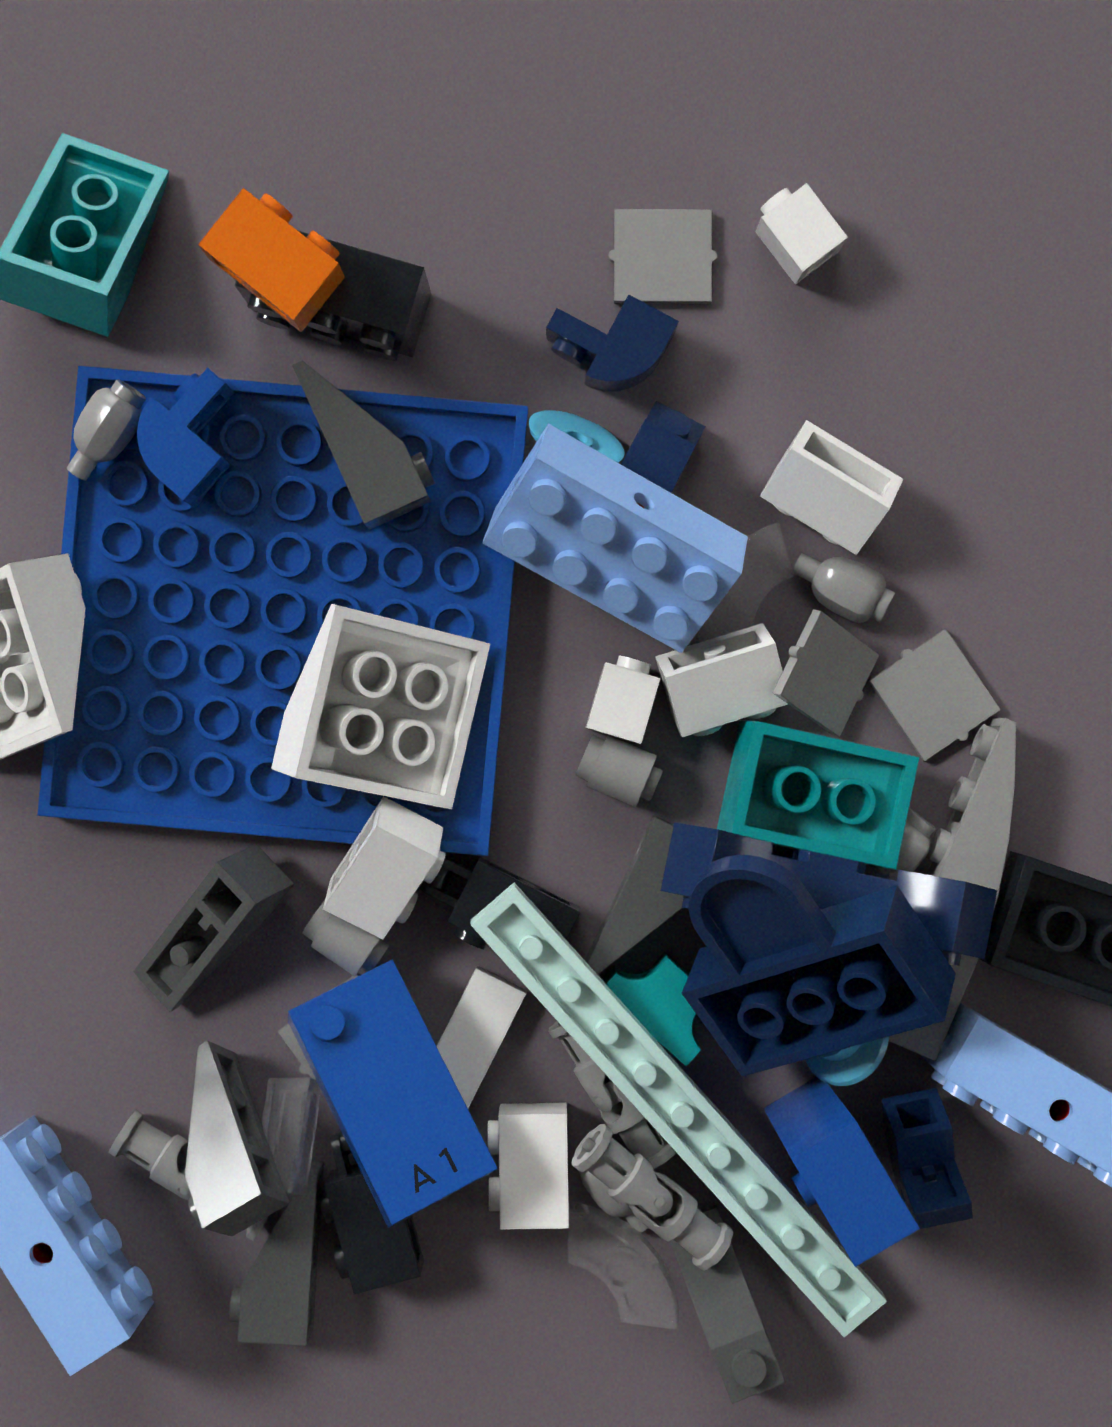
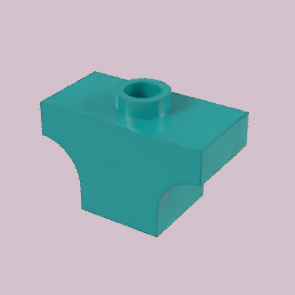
[602,952,701,1066]

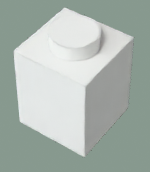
[755,183,848,285]
[585,655,661,744]

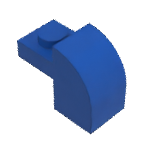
[137,367,235,507]

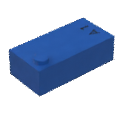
[288,959,498,1228]
[763,1077,920,1267]

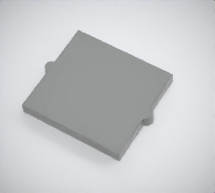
[608,209,717,304]
[773,609,879,737]
[868,629,1001,761]

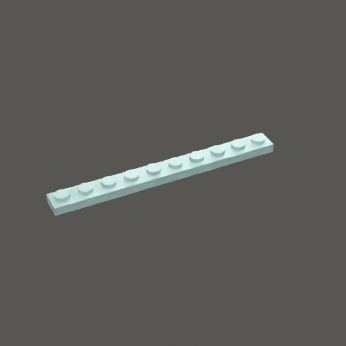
[471,882,887,1337]

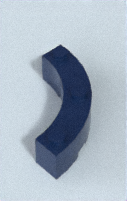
[660,822,997,966]

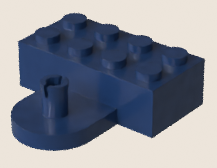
[682,855,956,1077]

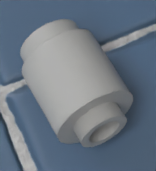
[575,734,663,807]
[302,900,390,977]

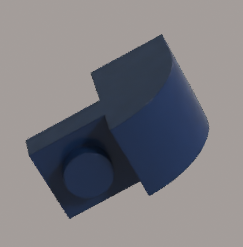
[546,295,679,391]
[621,401,706,493]
[881,1088,973,1229]

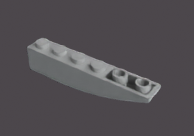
[889,718,1016,1061]

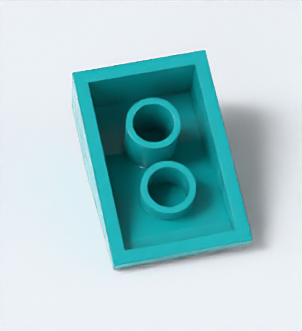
[0,133,169,337]
[717,721,920,870]

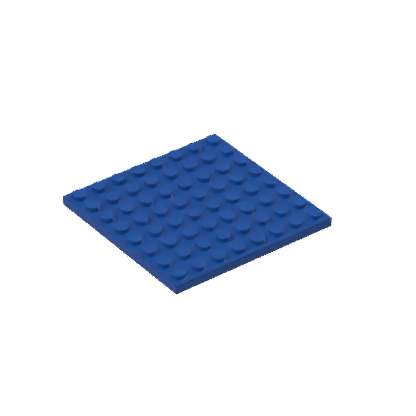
[37,366,529,856]

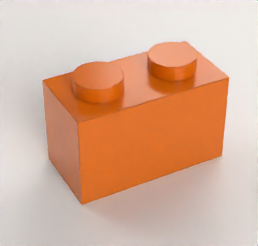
[198,188,345,332]

